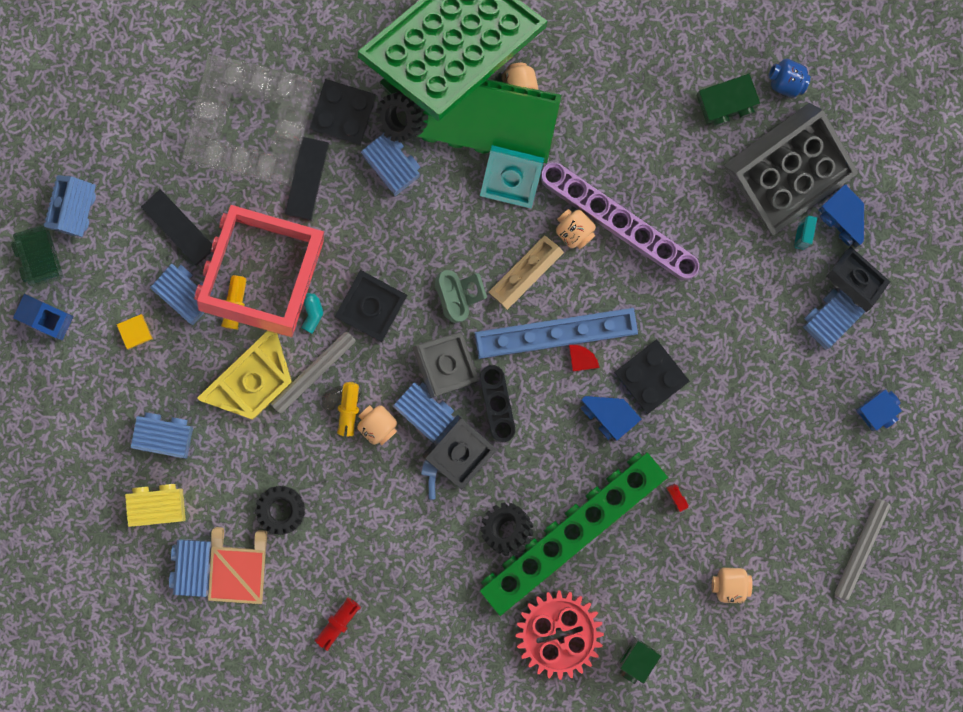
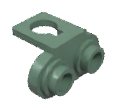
[435,270,487,323]

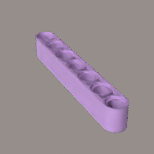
[541,162,699,280]

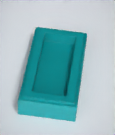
[794,216,818,250]

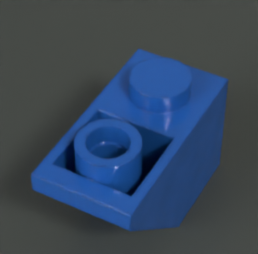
[818,184,864,248]
[13,294,74,340]
[580,396,642,441]

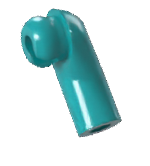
[301,293,323,334]

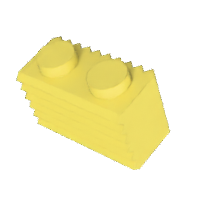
[125,484,186,527]

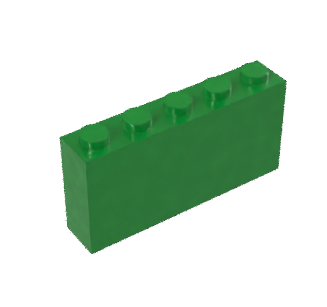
[417,79,562,164]

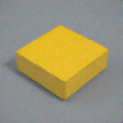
[117,314,153,350]

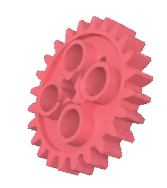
[515,590,604,680]

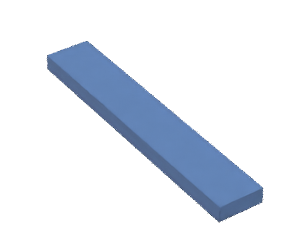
[475,308,638,359]

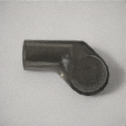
[321,386,361,411]

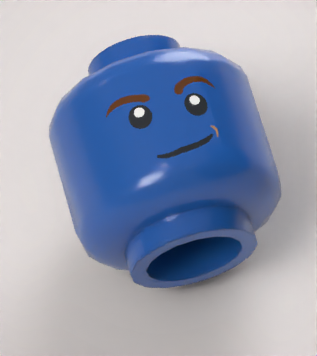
[768,59,811,98]

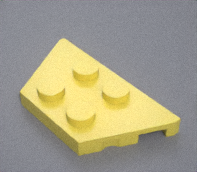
[197,331,292,420]

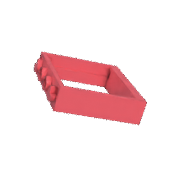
[194,205,324,337]

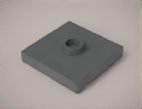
[412,331,480,398]

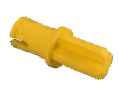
[221,275,247,330]
[337,382,359,437]

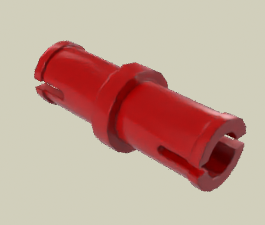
[314,597,361,651]

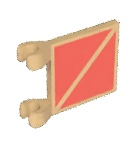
[208,527,267,604]

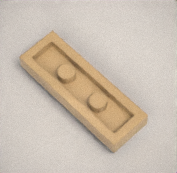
[489,235,564,310]

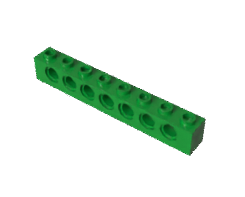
[479,452,669,616]

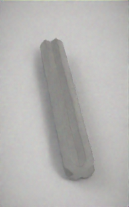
[271,331,356,413]
[835,499,890,600]

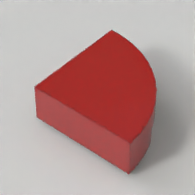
[569,344,600,372]
[666,483,689,512]

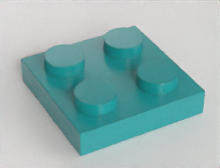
[480,145,544,209]

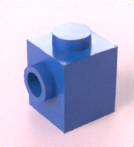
[856,389,902,431]

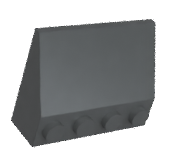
[723,103,859,235]

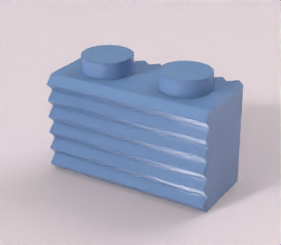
[361,132,421,196]
[44,175,96,237]
[150,264,213,325]
[803,289,865,350]
[393,382,454,442]
[131,412,193,458]
[169,539,211,597]

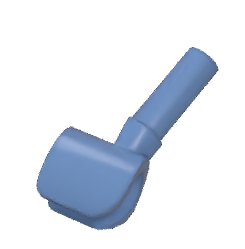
[421,460,438,499]

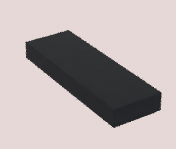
[285,137,329,221]
[141,189,212,266]

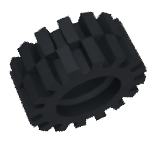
[376,91,428,142]
[255,486,305,535]
[480,503,534,556]

